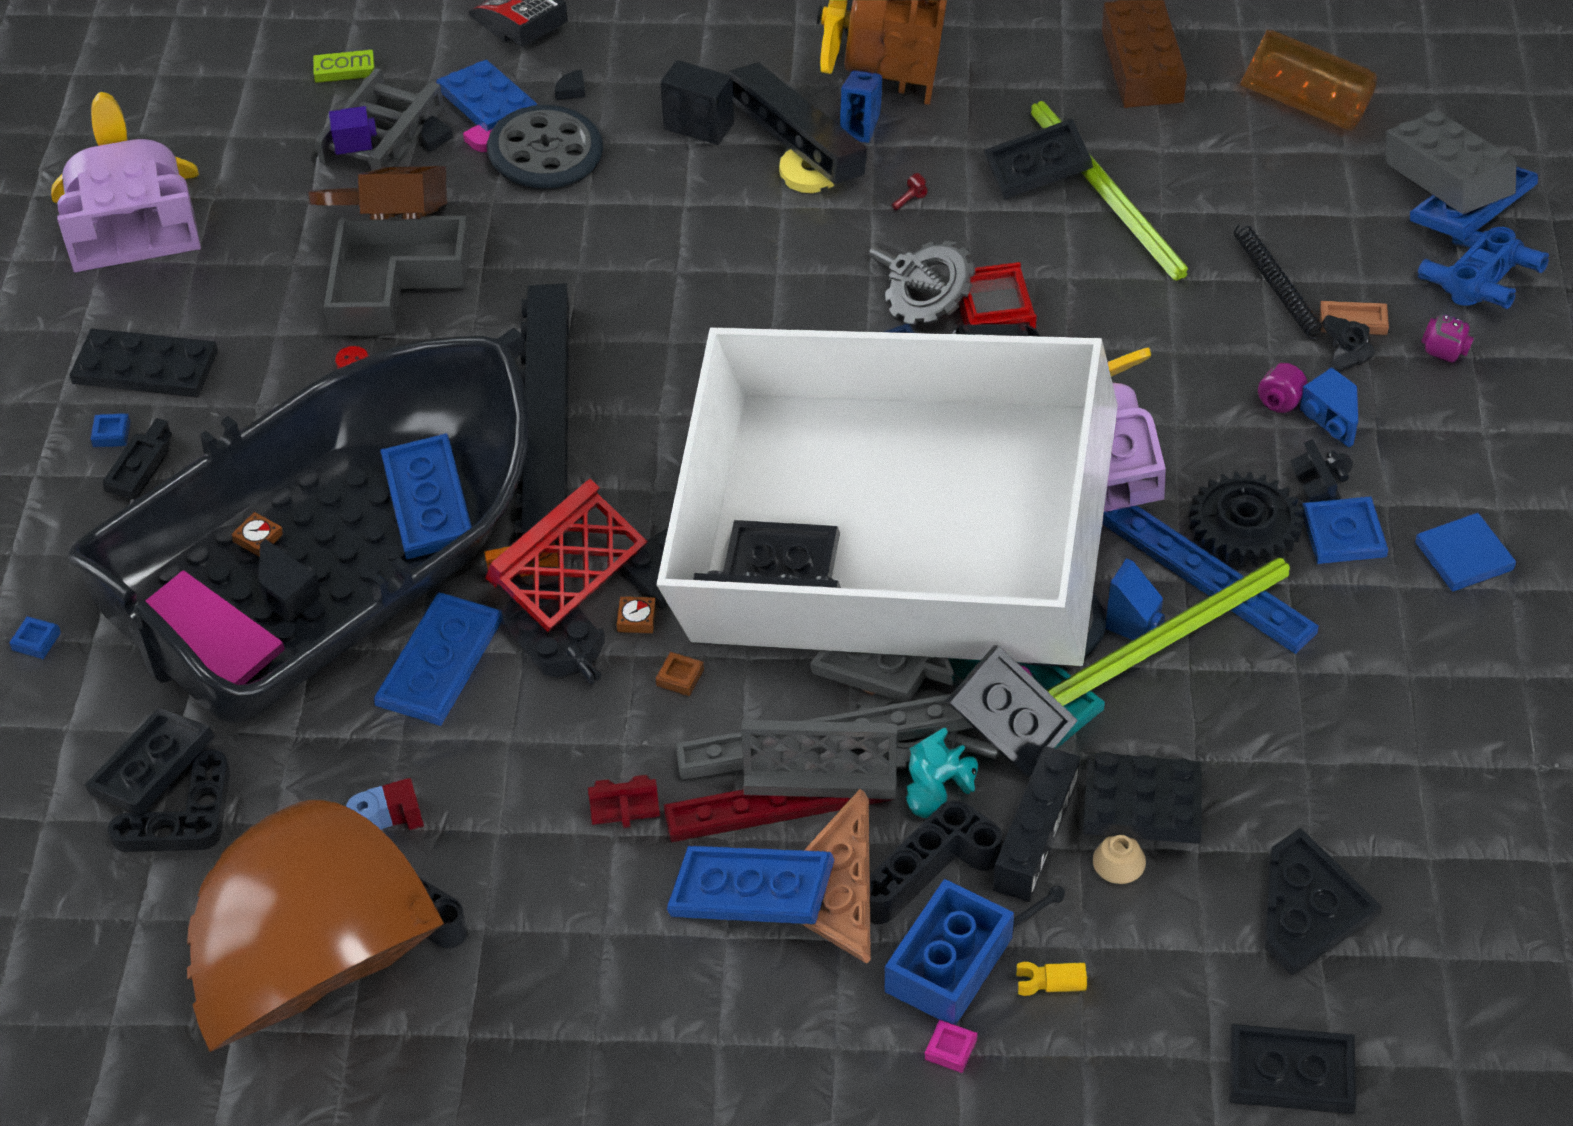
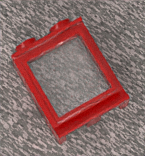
[958,262,1037,328]

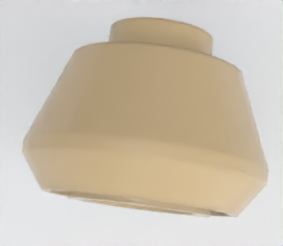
[1093,835,1146,884]

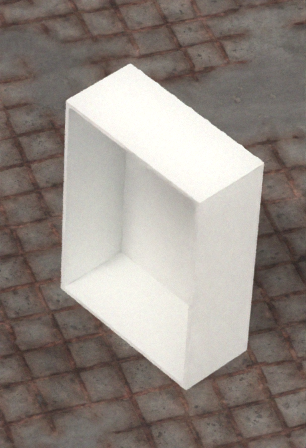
[657,328,1118,666]

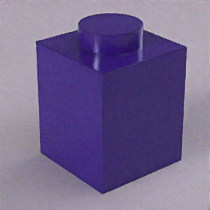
[329,106,377,155]

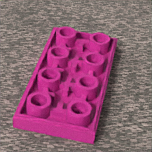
[146,570,285,685]

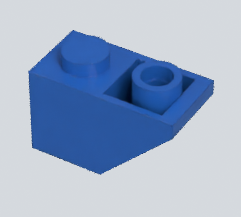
[1299,368,1358,447]

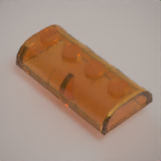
[1240,29,1377,131]

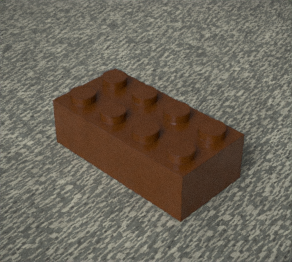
[1102,0,1187,108]

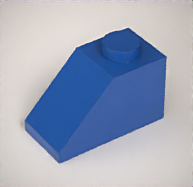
[1105,558,1165,640]

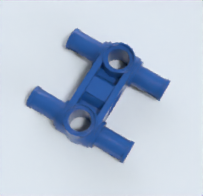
[1418,227,1549,309]

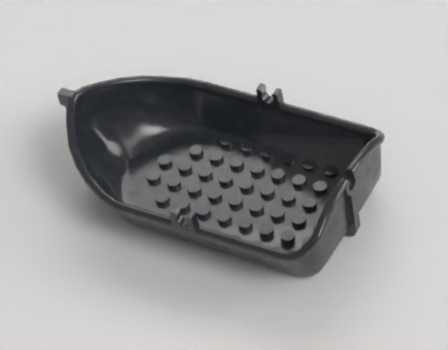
[67,328,530,723]

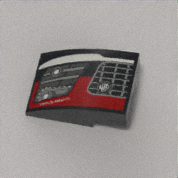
[469,0,568,47]

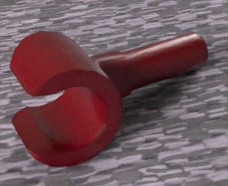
[892,173,928,210]

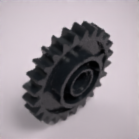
[1188,471,1304,567]

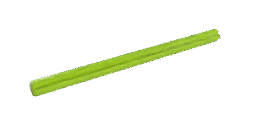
[1031,101,1188,281]
[1046,558,1290,706]

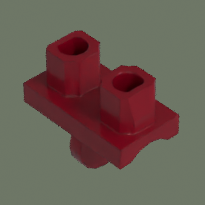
[588,775,660,829]

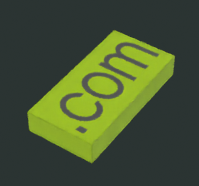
[313,50,375,83]

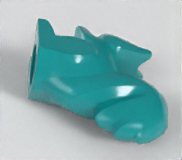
[905,727,978,819]

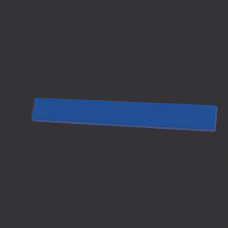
[1102,505,1319,654]

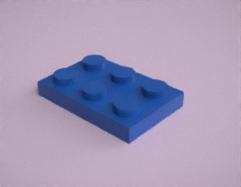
[436,59,537,132]

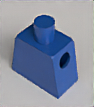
[840,71,882,143]

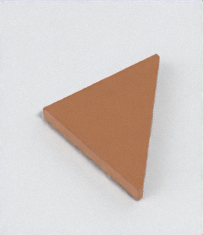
[802,789,871,964]

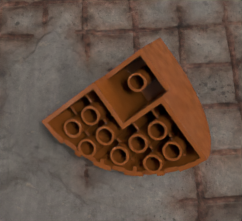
[187,800,444,1052]

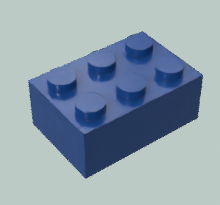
[885,879,1014,1025]

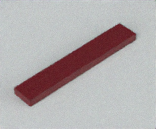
[663,789,894,843]

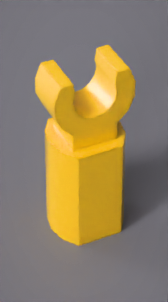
[1016,962,1087,996]

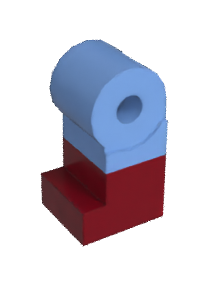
[346,778,424,830]

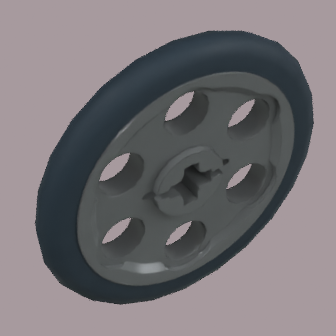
[487,105,603,189]

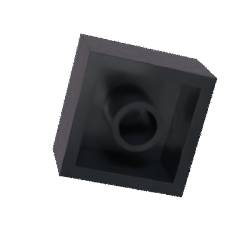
[660,60,734,145]

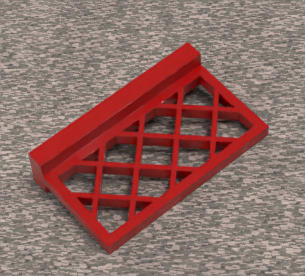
[485,478,648,632]

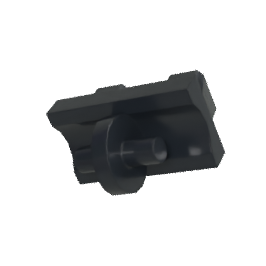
[1290,439,1353,502]

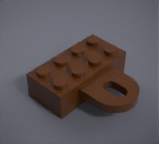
[308,166,447,220]

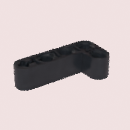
[870,800,1002,924]

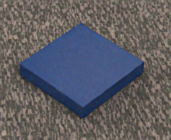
[1302,496,1388,564]
[1415,513,1516,592]

